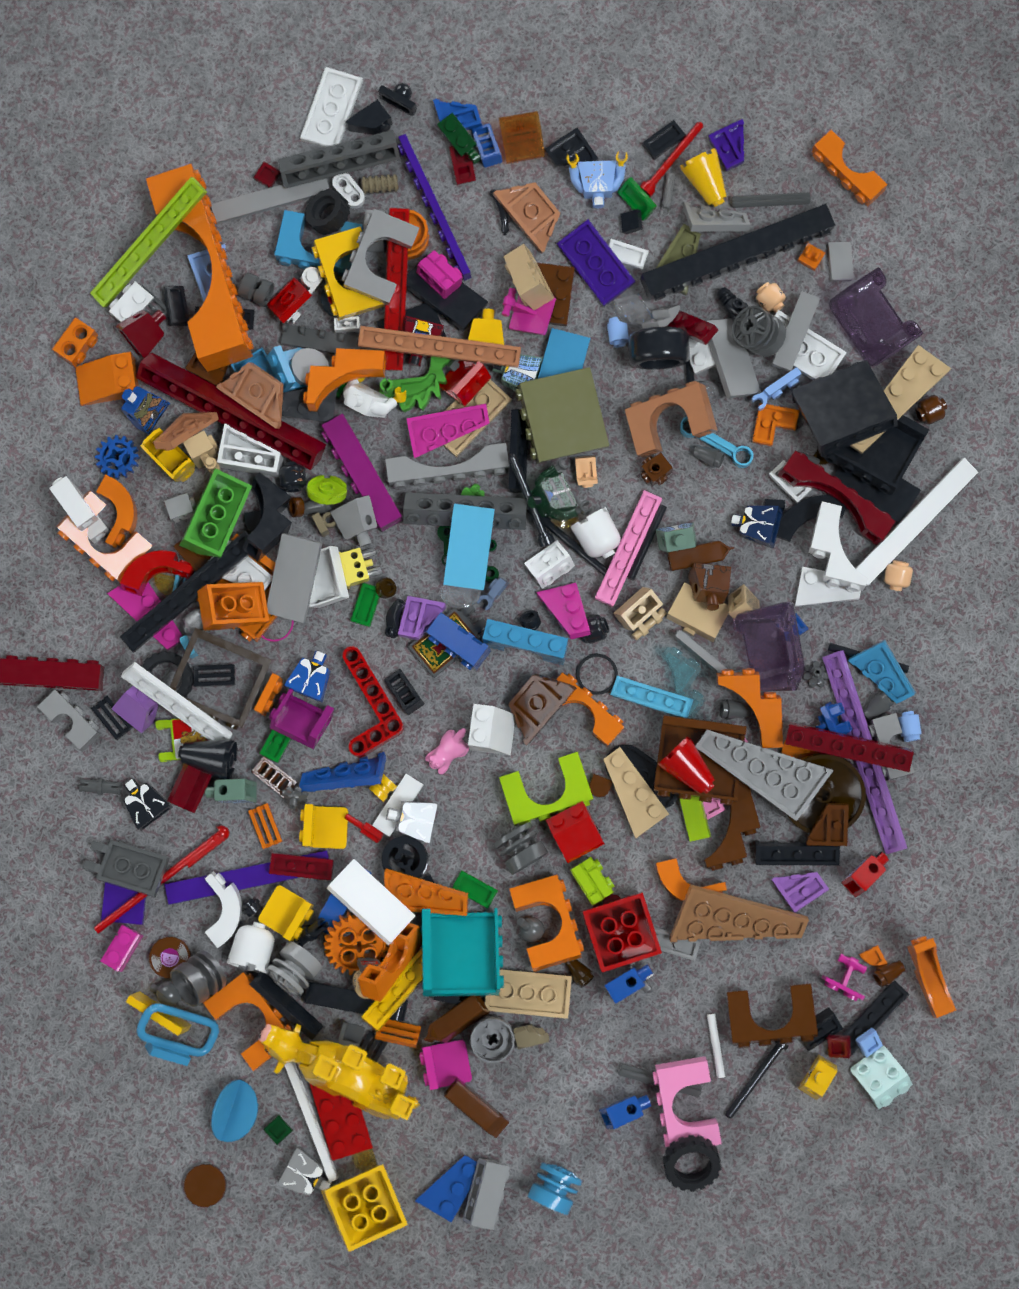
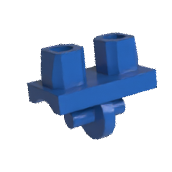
[815,702,853,734]

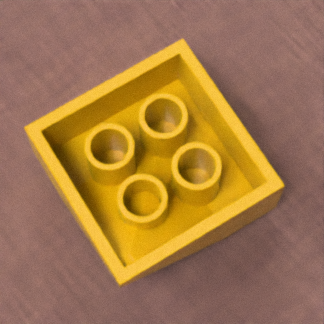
[321,1164,408,1252]

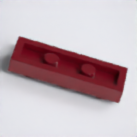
[667,310,719,345]
[269,853,334,881]

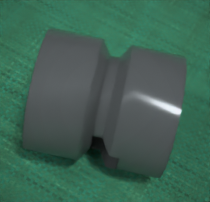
[238,272,275,307]

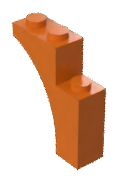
[304,348,386,411]
[717,668,783,748]
[907,936,956,1018]

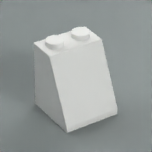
[468,704,515,756]

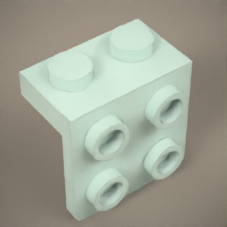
[851,1046,913,1110]

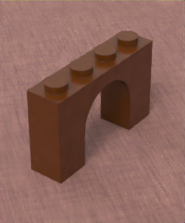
[727,983,818,1049]

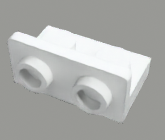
[524,540,575,589]

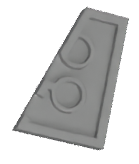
[683,202,750,233]

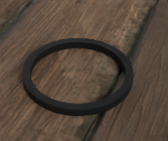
[577,654,618,695]

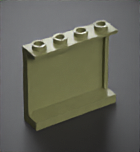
[515,367,609,464]

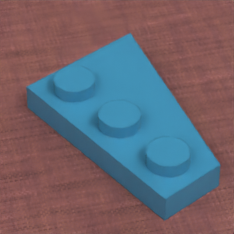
[848,640,916,704]

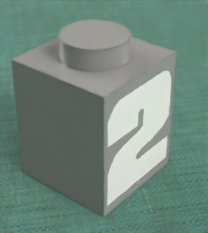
[164,493,197,523]

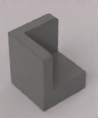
[338,1022,365,1048]

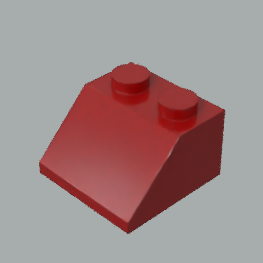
[546,801,605,863]

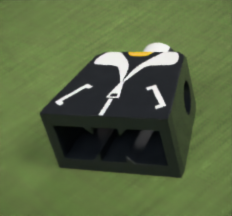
[123,779,173,831]

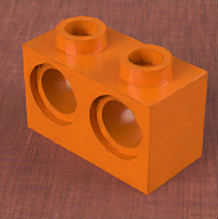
[52,317,99,367]

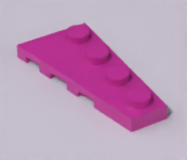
[107,582,183,650]

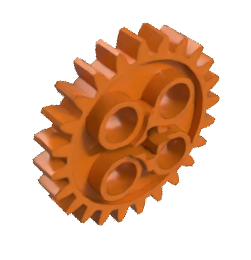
[323,911,390,975]

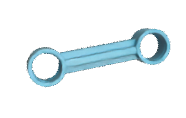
[680,416,753,468]

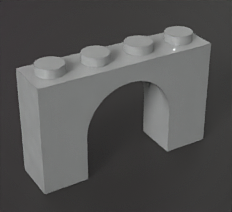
[342,209,419,306]

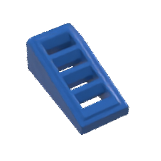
[471,123,503,168]

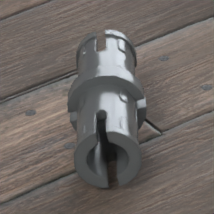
[79,778,123,795]

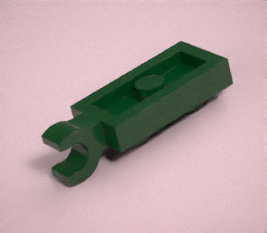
[437,112,481,165]

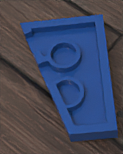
[415,1155,477,1223]

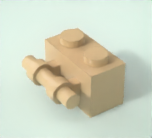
[183,431,220,474]
[613,587,667,640]

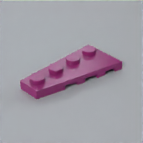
[407,404,490,458]

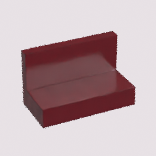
[167,764,212,814]

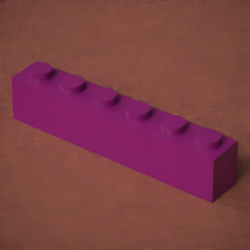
[321,413,403,532]

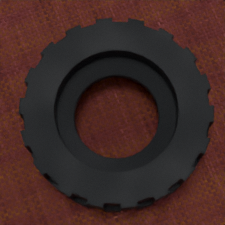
[305,189,350,235]

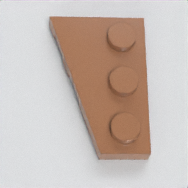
[153,412,219,451]

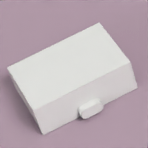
[309,546,349,608]

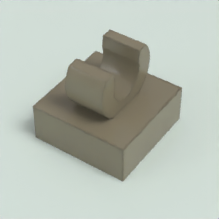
[312,512,337,537]

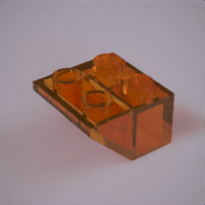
[499,111,545,164]

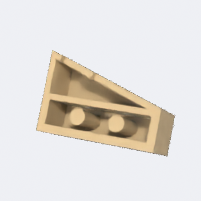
[504,244,554,310]

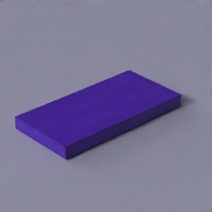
[557,219,636,306]

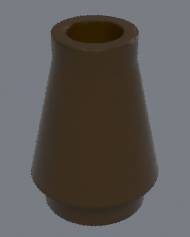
[564,959,594,988]

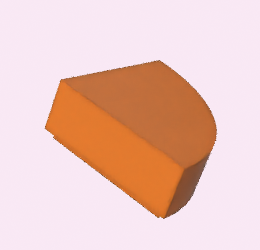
[858,945,887,966]

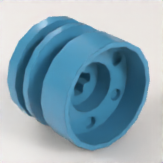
[527,1162,582,1215]

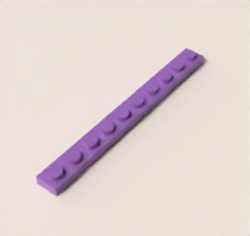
[822,651,907,855]

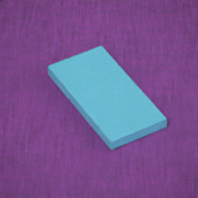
[443,503,495,590]

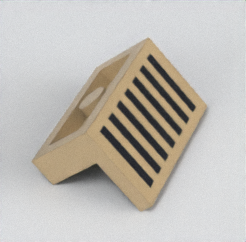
[728,584,761,621]

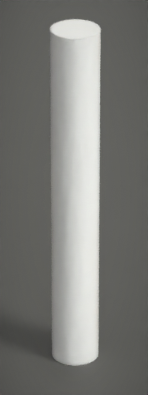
[707,1014,725,1078]

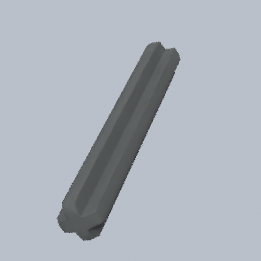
[732,192,811,208]
[619,1064,702,1097]

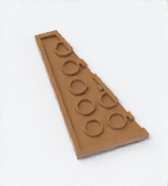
[669,884,809,942]

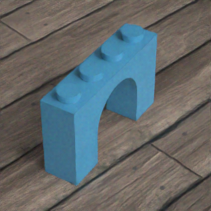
[275,210,363,276]
[482,619,568,665]

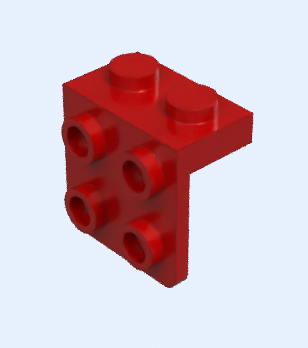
[439,360,492,406]

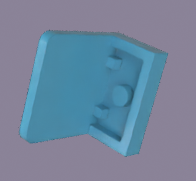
[266,345,307,393]

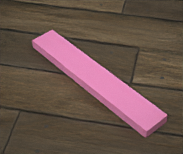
[595,490,662,607]

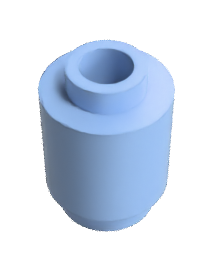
[607,316,629,348]
[898,711,922,742]

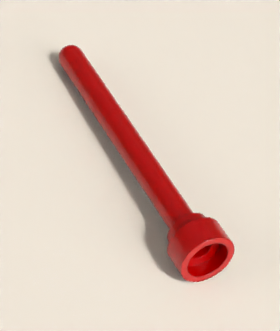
[640,122,703,198]

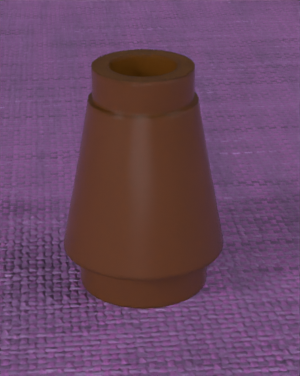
[873,960,906,987]

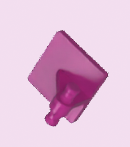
[502,288,556,335]
[821,954,867,1001]

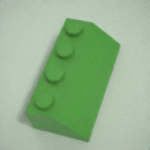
[180,468,252,558]

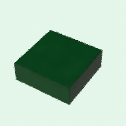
[263,1115,293,1145]

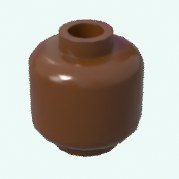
[915,395,947,425]

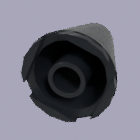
[178,740,238,780]

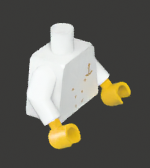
[343,378,406,418]

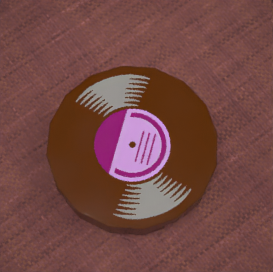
[149,937,191,978]

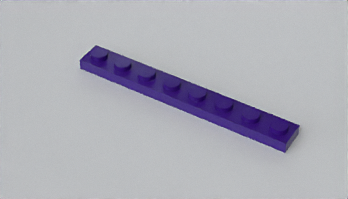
[397,133,471,281]

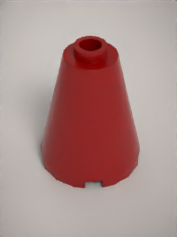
[658,736,715,794]

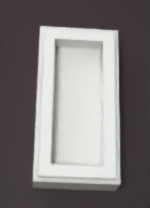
[609,239,649,270]

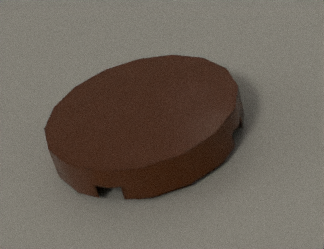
[184,1164,227,1207]

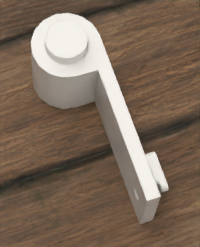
[285,267,322,323]

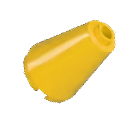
[680,148,727,207]

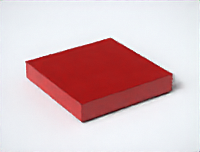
[267,277,312,323]

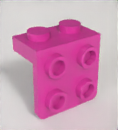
[420,1040,472,1090]

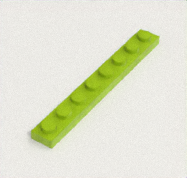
[90,177,207,307]

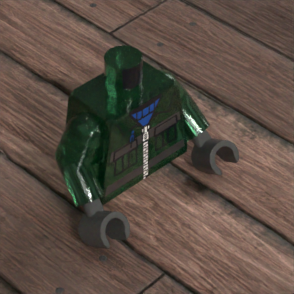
[528,456,592,522]

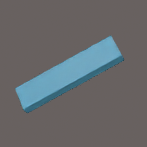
[610,676,694,718]

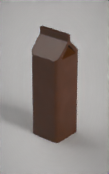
[667,541,734,571]
[424,996,489,1043]
[444,1077,510,1138]

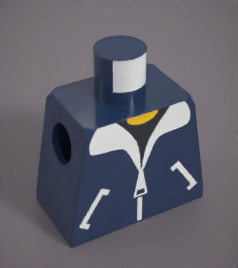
[731,506,783,548]

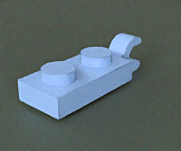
[751,367,802,411]

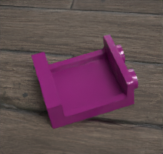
[269,688,335,749]

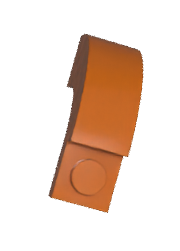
[96,475,137,549]
[655,858,727,902]

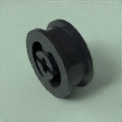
[381,836,429,878]

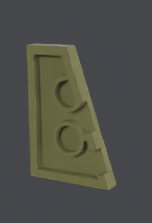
[656,224,701,296]

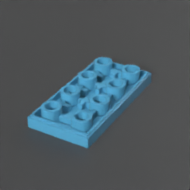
[538,328,591,379]

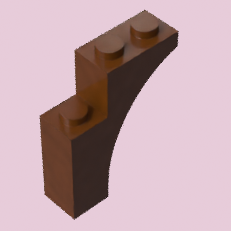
[704,781,761,871]

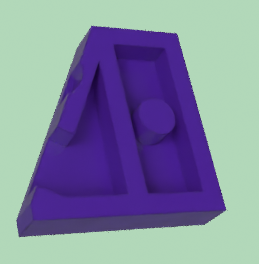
[708,119,744,171]

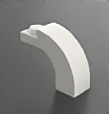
[205,871,242,948]

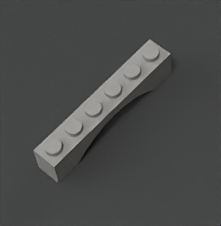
[385,443,509,489]

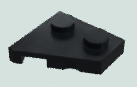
[544,127,599,167]

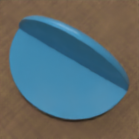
[211,1079,258,1142]

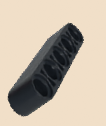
[304,982,408,1021]

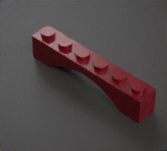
[777,450,895,546]

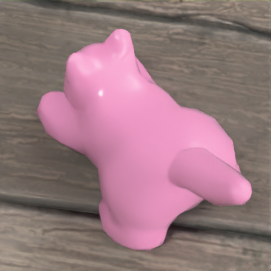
[425,728,469,775]

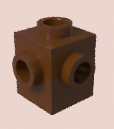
[640,452,673,487]

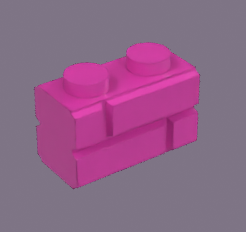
[416,251,463,299]
[101,925,144,972]

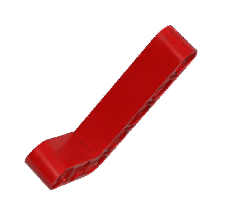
[342,646,404,758]

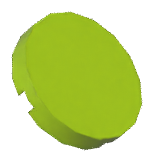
[306,475,347,505]

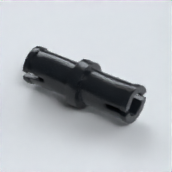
[292,918,328,947]

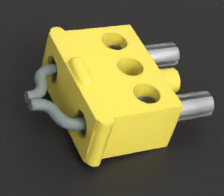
[339,548,382,589]

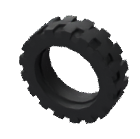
[141,651,194,706]
[663,1135,721,1191]

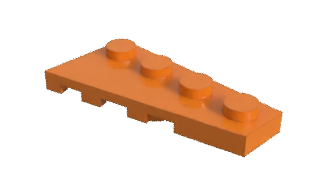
[384,868,468,916]

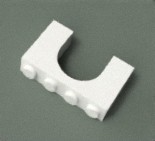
[49,476,110,544]

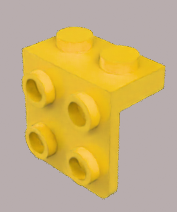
[299,804,349,849]
[258,885,314,941]

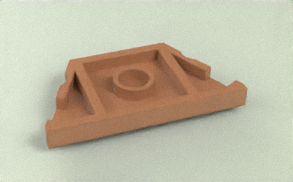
[493,182,560,253]
[216,362,284,429]

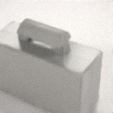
[820,242,854,282]

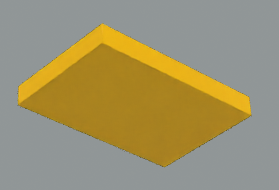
[126,991,191,1036]

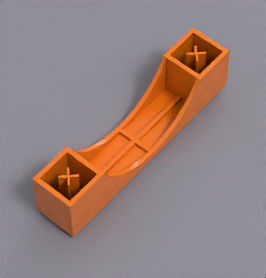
[146,164,254,372]

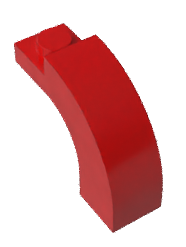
[120,550,194,596]

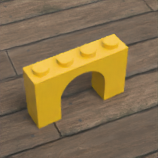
[311,226,385,321]

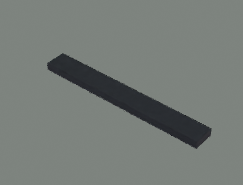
[120,531,249,653]

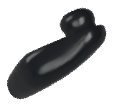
[385,599,406,638]

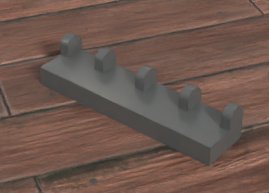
[281,323,362,355]

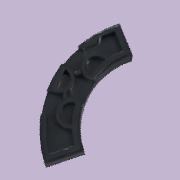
[777,495,846,542]

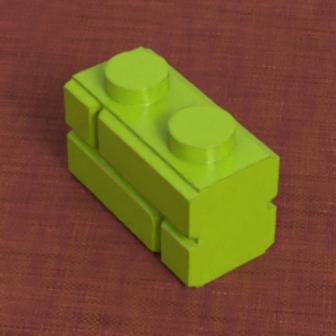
[570,857,615,906]

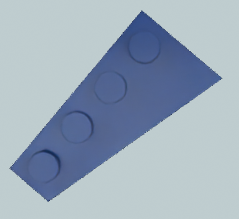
[299,752,386,792]

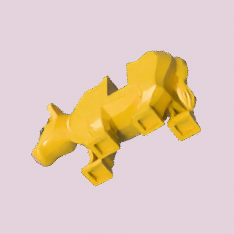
[259,1024,420,1120]

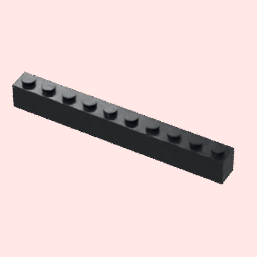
[640,204,836,301]

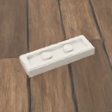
[372,774,424,837]

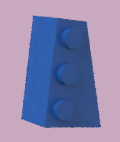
[426,612,491,670]

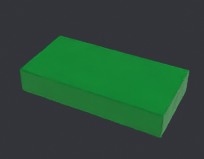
[617,177,657,221]
[350,583,380,628]
[452,871,498,909]

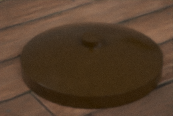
[787,753,866,833]

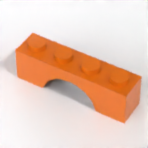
[812,130,887,206]
[556,672,624,748]
[358,923,422,1002]

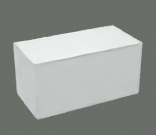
[334,316,360,333]

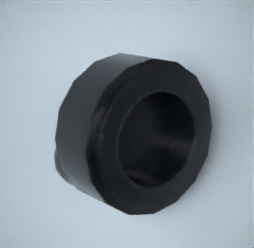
[519,610,541,630]

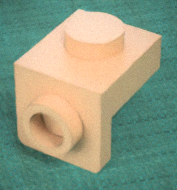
[575,455,598,488]

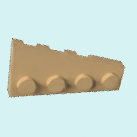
[603,747,669,839]

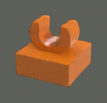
[798,243,825,271]

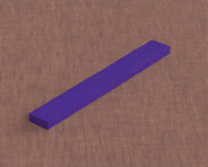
[165,850,329,905]

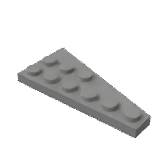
[695,730,833,821]

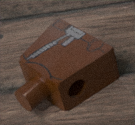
[688,563,731,611]

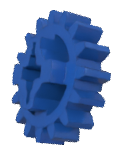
[95,435,140,480]

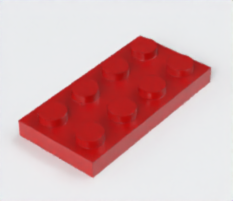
[309,1083,373,1161]

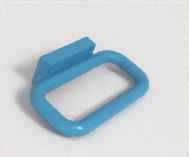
[137,1003,219,1066]

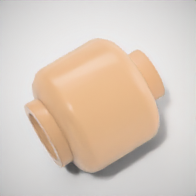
[884,560,913,591]

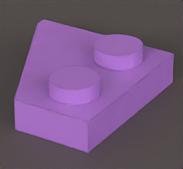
[398,596,446,640]
[771,872,829,913]

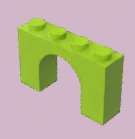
[499,752,593,826]

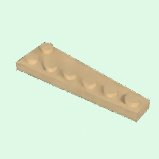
[850,345,951,454]

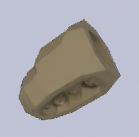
[513,1024,550,1049]

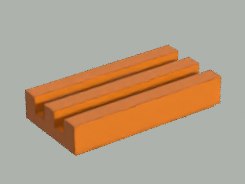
[248,803,283,849]
[375,1019,421,1048]

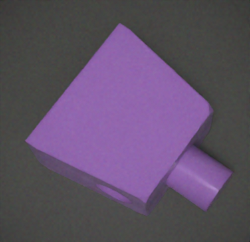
[112,686,158,733]

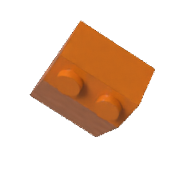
[75,352,139,406]
[197,582,269,631]

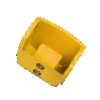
[140,428,195,482]

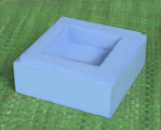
[855,1028,883,1058]

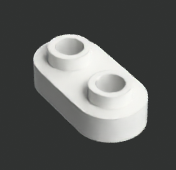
[332,173,365,209]

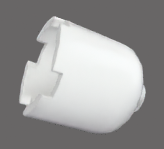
[570,507,621,559]
[227,922,274,974]

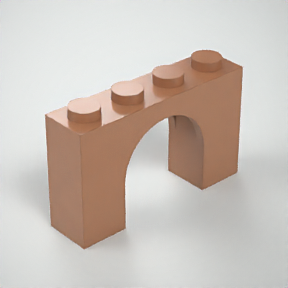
[625,381,718,457]

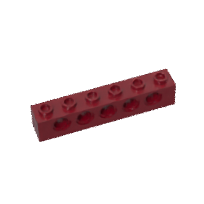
[785,722,914,772]

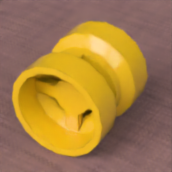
[368,774,397,802]

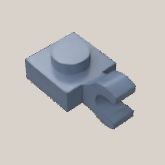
[477,578,509,610]

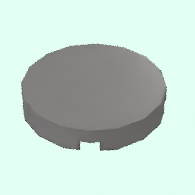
[290,348,330,387]

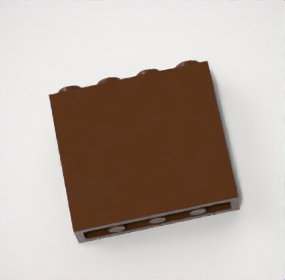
[654,715,747,805]

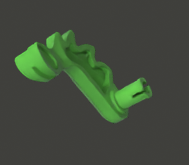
[379,357,451,412]

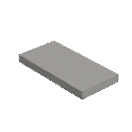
[707,319,761,399]
[267,533,322,623]

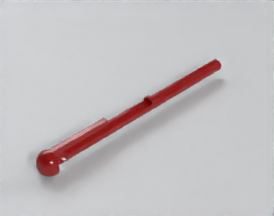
[93,825,230,934]

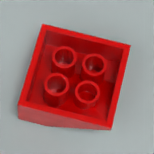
[581,892,662,972]

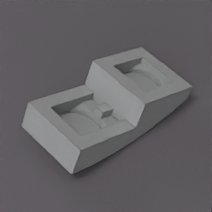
[642,305,680,329]

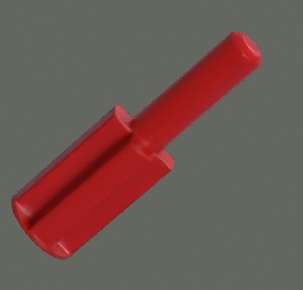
[344,814,384,843]

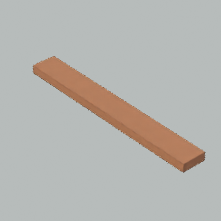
[358,326,521,368]

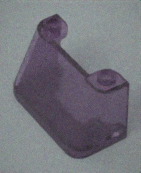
[829,267,924,367]
[733,602,804,691]

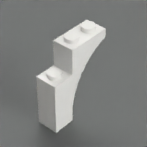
[808,501,868,592]

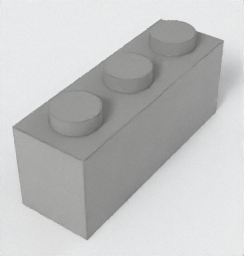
[463,1158,509,1230]

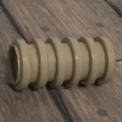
[361,174,398,195]

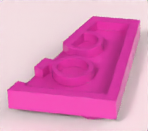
[537,583,591,640]

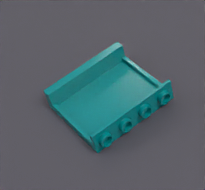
[422,908,504,996]

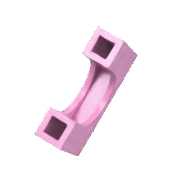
[652,1056,721,1147]

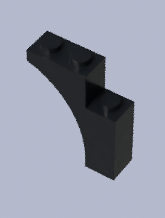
[242,472,292,561]

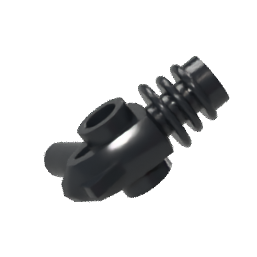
[717,287,760,321]

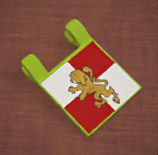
[155,719,210,762]

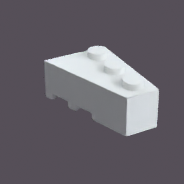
[217,424,283,478]

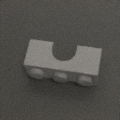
[37,690,101,752]
[868,713,915,781]

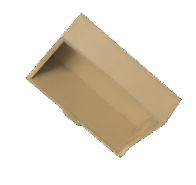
[666,582,729,642]

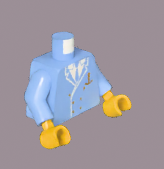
[566,151,628,209]

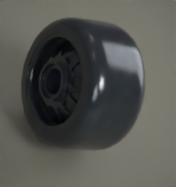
[628,327,690,370]

